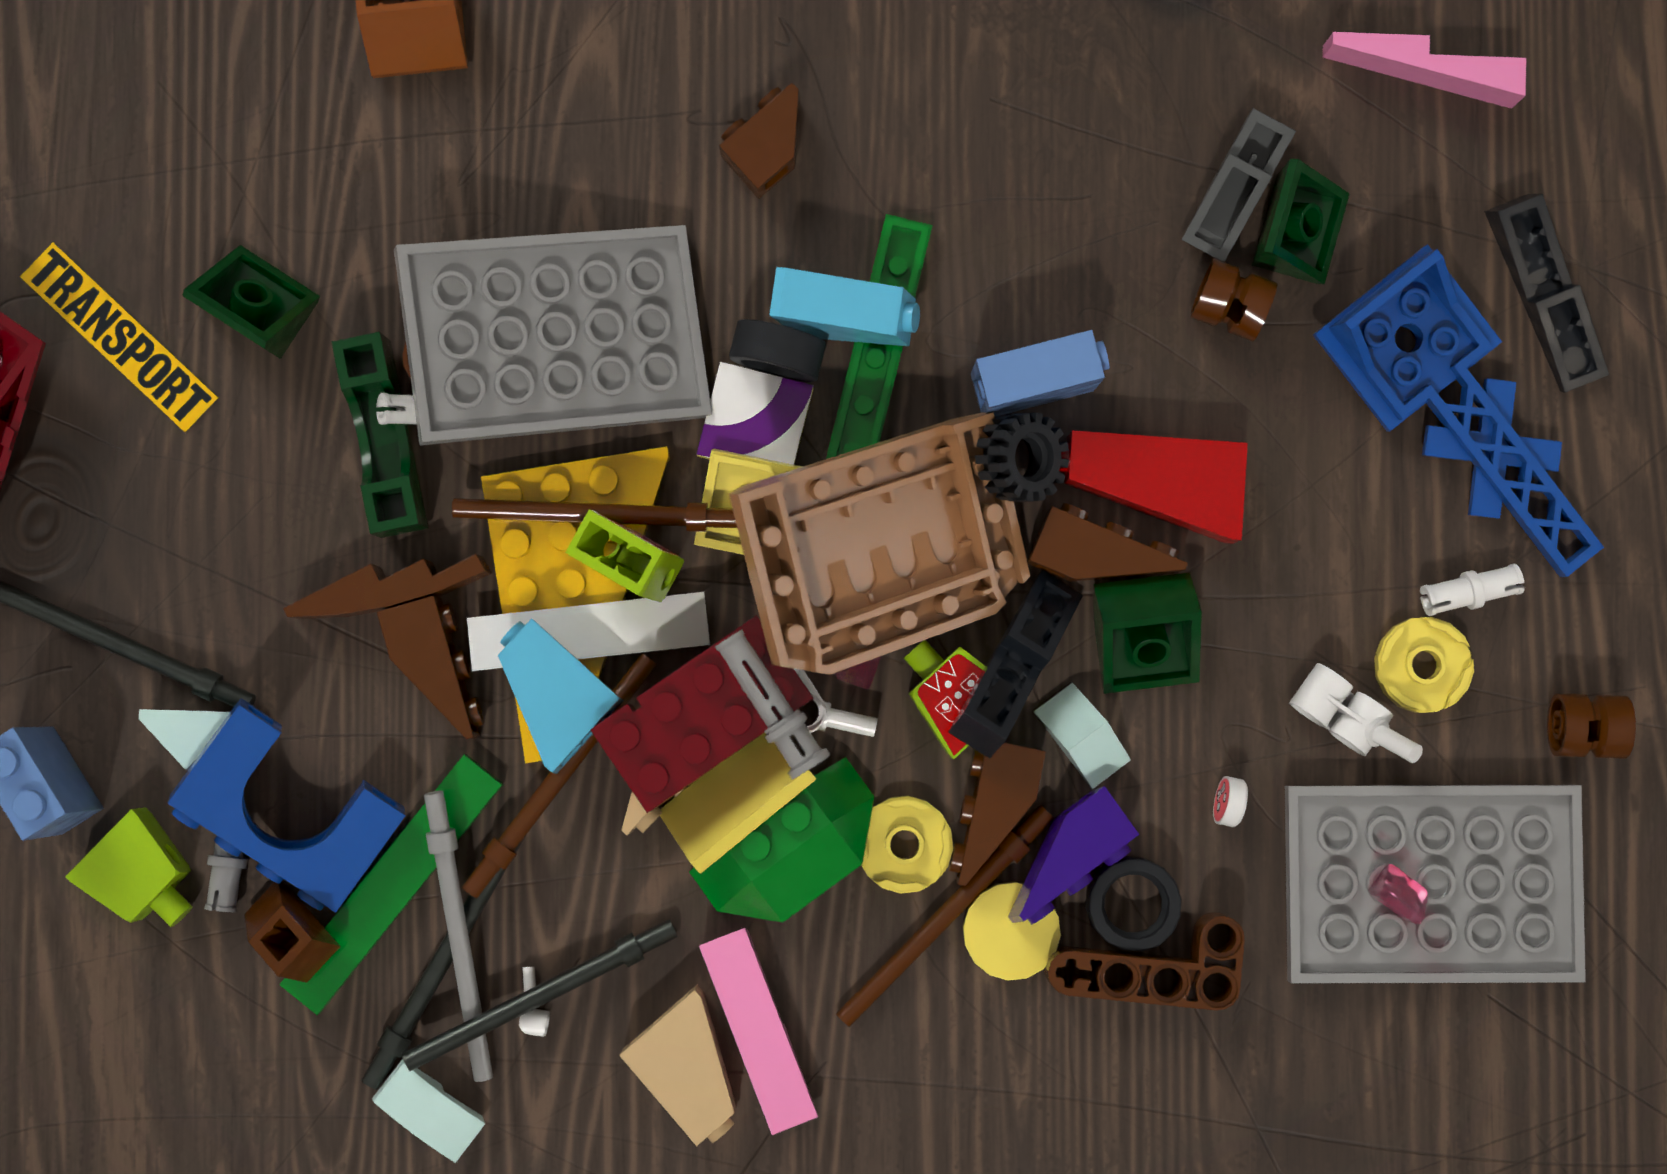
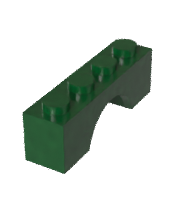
[331,332,428,538]

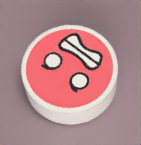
[1213,776,1248,827]

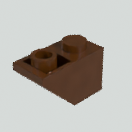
[719,83,799,199]
[244,880,341,983]

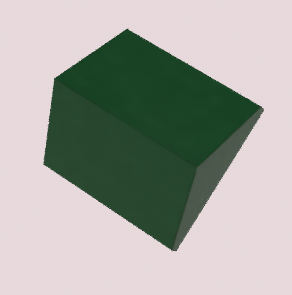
[1252,159,1350,285]
[182,245,320,359]

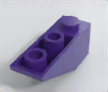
[1008,786,1139,925]

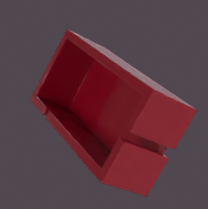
[590,615,814,813]

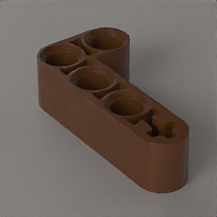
[1044,912,1245,1010]

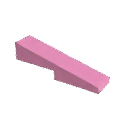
[1323,32,1526,108]
[699,928,819,1135]

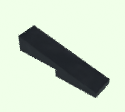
[1484,194,1609,393]
[948,570,1083,759]

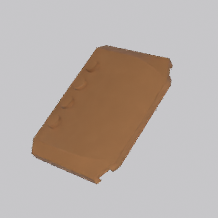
[729,412,1030,675]

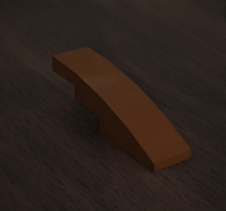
[283,554,492,619]

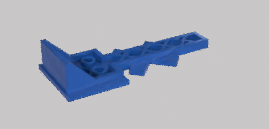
[1313,244,1604,577]

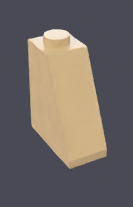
[619,984,736,1146]

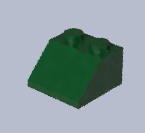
[1093,572,1202,694]

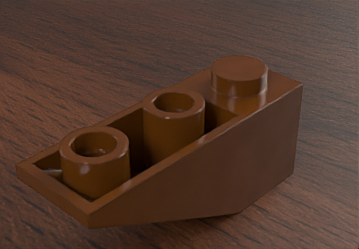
[1027,503,1188,582]
[377,596,484,739]
[949,743,1046,886]

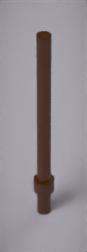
[452,498,737,532]
[462,653,657,899]
[836,805,1055,1027]

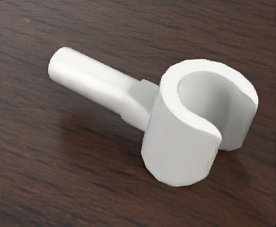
[519,967,550,1037]

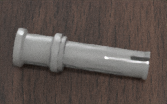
[715,630,830,780]

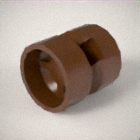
[1190,258,1278,342]
[1547,694,1636,759]

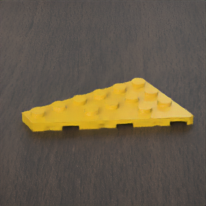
[481,446,670,764]

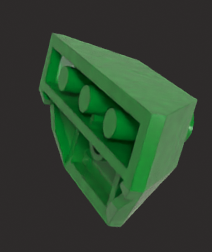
[689,757,875,922]

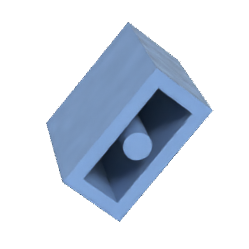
[971,330,1109,417]
[0,727,104,841]

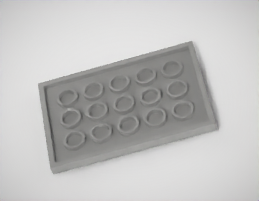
[394,225,712,445]
[1285,785,1586,983]

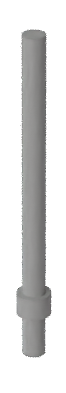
[424,790,493,1082]

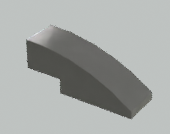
[1182,107,1296,262]

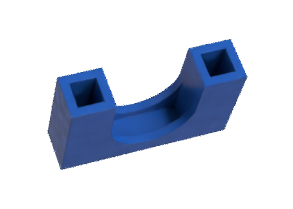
[167,698,406,913]

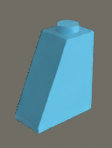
[769,267,920,346]
[498,618,623,774]

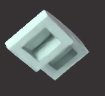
[372,1059,486,1163]

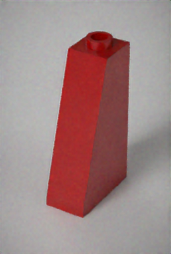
[1059,430,1248,544]

